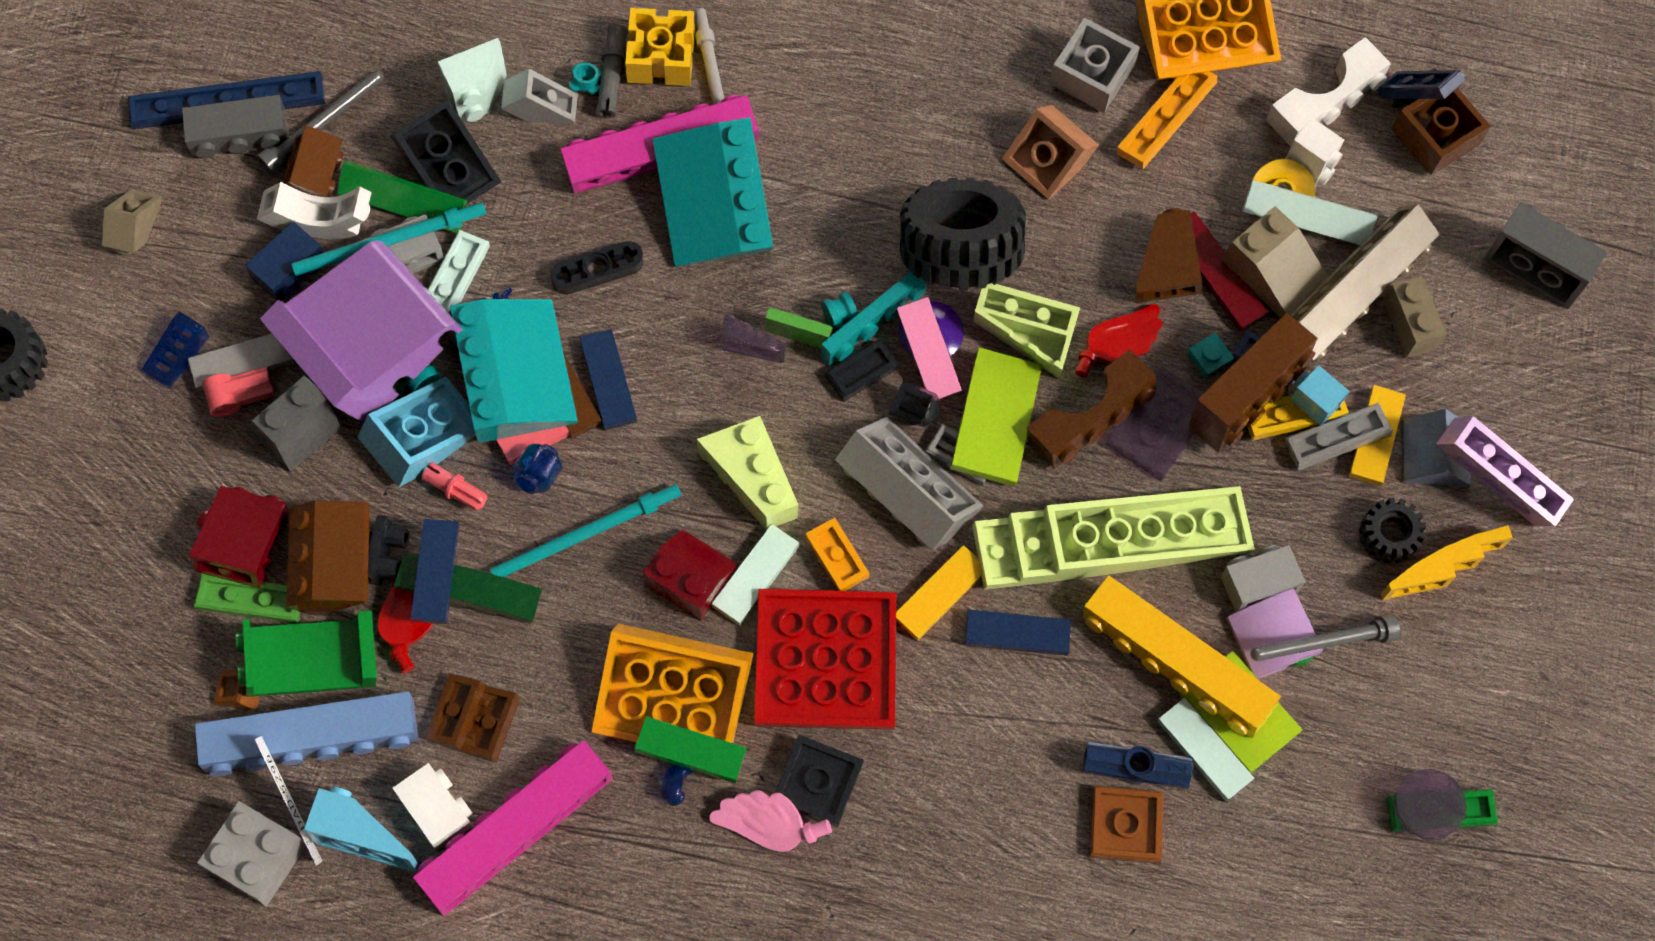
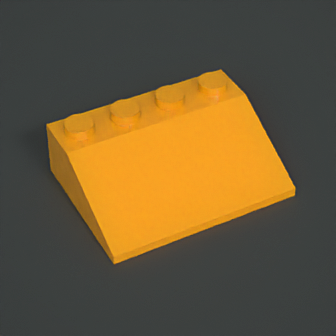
[1135,0,1281,80]
[591,623,753,743]

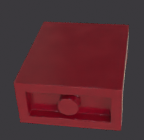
[189,486,289,589]

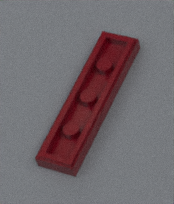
[1191,211,1269,332]

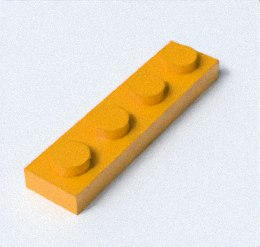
[1117,72,1218,169]

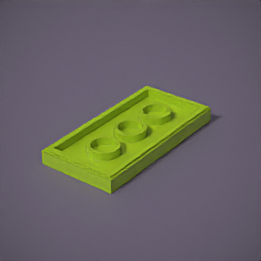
[950,347,1042,487]

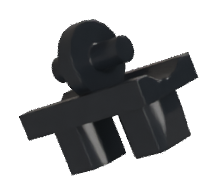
[368,515,410,585]

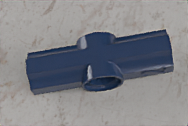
[1083,741,1193,790]

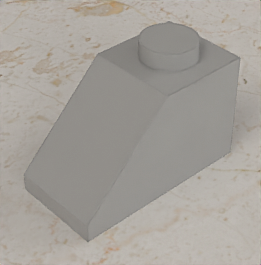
[501,69,578,124]

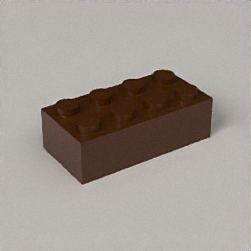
[1188,313,1318,453]

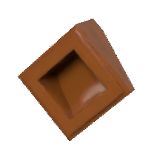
[213,670,260,710]

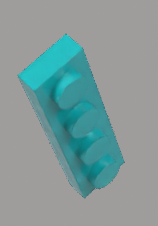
[820,272,927,366]

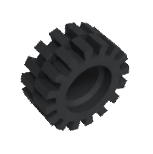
[1359,498,1426,564]

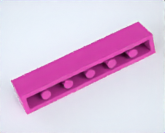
[561,95,759,194]
[413,740,613,916]

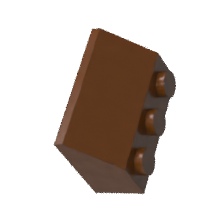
[286,500,370,616]

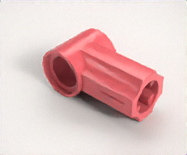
[202,367,275,417]

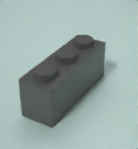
[182,95,289,158]

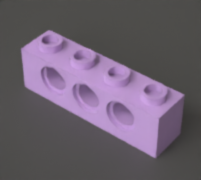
[1436,416,1574,526]

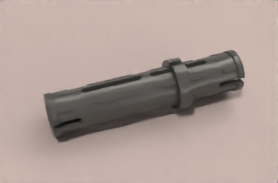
[595,24,628,118]

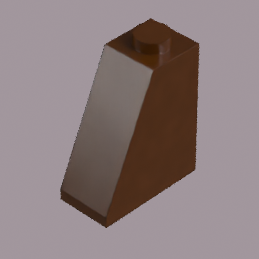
[1135,208,1202,303]

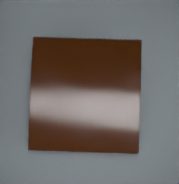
[425,673,521,763]

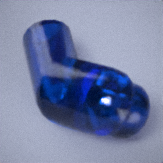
[661,765,695,806]

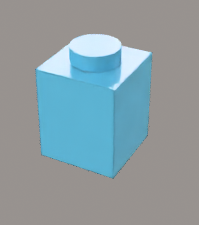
[1291,365,1350,426]

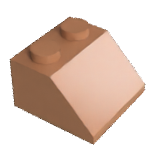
[1002,105,1099,199]

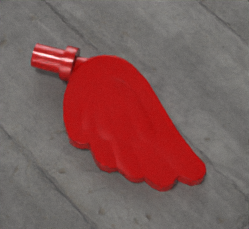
[1075,304,1163,378]
[378,559,434,674]

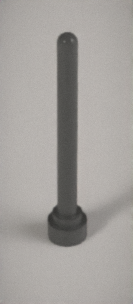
[256,71,384,176]
[1250,614,1400,661]

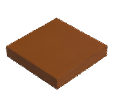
[1089,786,1164,864]

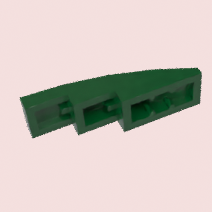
[393,554,542,624]

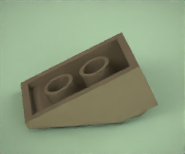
[1222,206,1328,318]

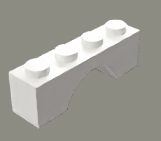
[1266,37,1391,146]

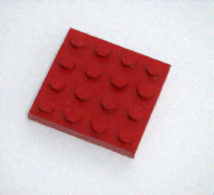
[755,589,896,730]

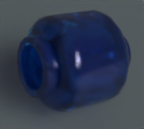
[512,443,563,494]

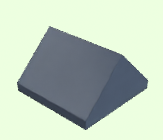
[1402,409,1471,488]

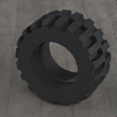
[900,177,1026,290]

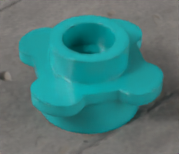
[568,63,602,95]

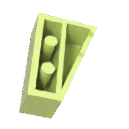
[973,283,1080,379]
[697,416,798,530]

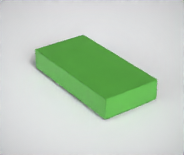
[765,308,832,348]

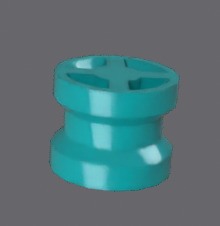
[821,291,858,331]

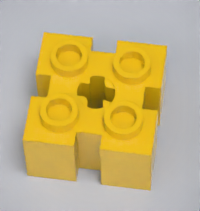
[625,8,695,86]

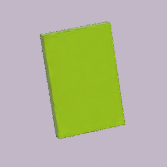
[1180,651,1303,773]

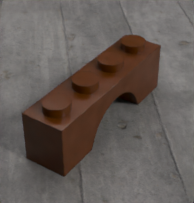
[1027,349,1157,469]

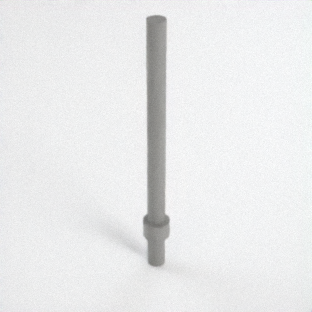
[694,8,724,105]

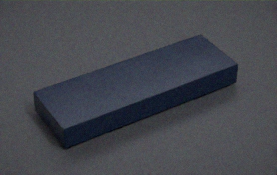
[1377,70,1466,99]
[580,329,637,431]
[411,519,460,624]
[965,609,1071,656]

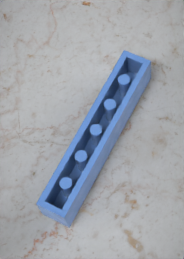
[195,691,418,776]

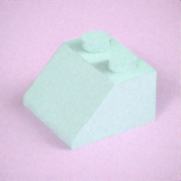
[438,38,507,123]

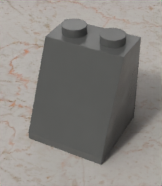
[245,375,341,472]

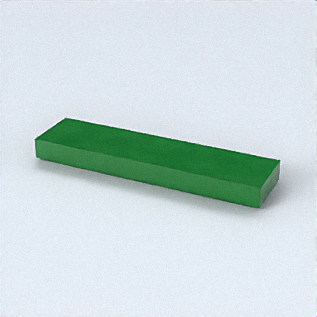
[337,161,468,233]

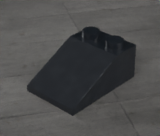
[390,99,501,204]

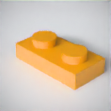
[805,518,870,591]

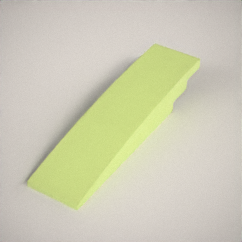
[972,486,1255,590]

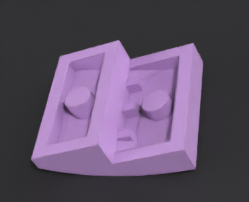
[1226,588,1323,679]

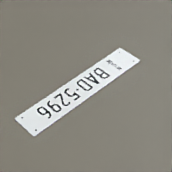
[254,736,322,866]

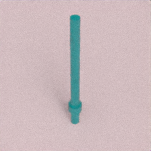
[291,202,487,276]
[490,484,682,577]

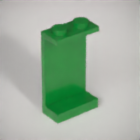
[236,610,377,697]

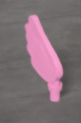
[710,790,832,852]

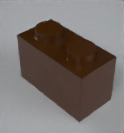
[283,125,343,197]

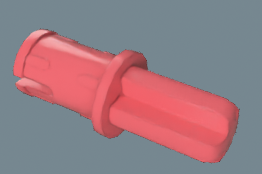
[422,462,487,510]

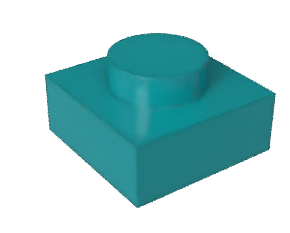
[1187,333,1234,379]

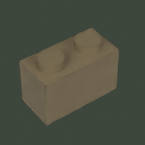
[1383,276,1447,358]

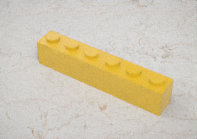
[1082,575,1281,739]

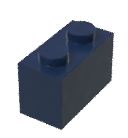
[245,221,324,301]

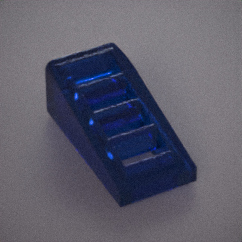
[141,311,210,389]

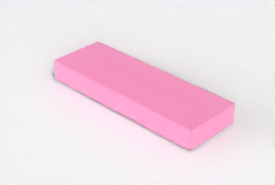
[897,297,962,399]

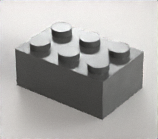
[1483,202,1608,309]

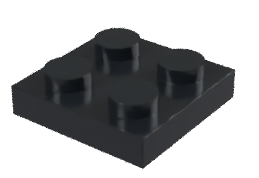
[775,735,864,828]

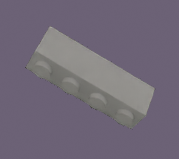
[835,417,983,551]

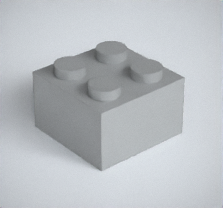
[1049,18,1140,113]
[197,801,306,907]

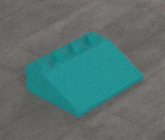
[652,117,773,267]
[450,299,578,443]

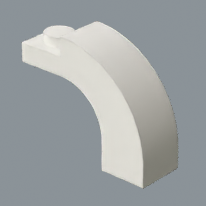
[257,182,371,239]

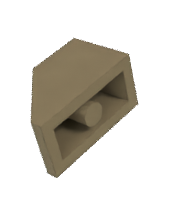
[102,190,162,254]

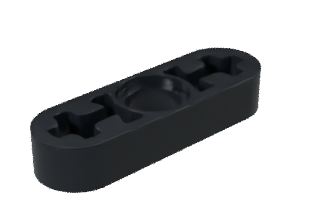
[551,241,644,295]

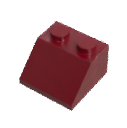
[643,529,739,621]

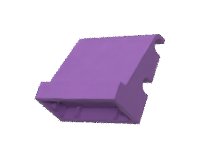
[260,241,463,423]

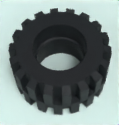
[0,309,48,401]

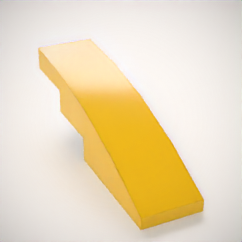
[1381,525,1513,600]

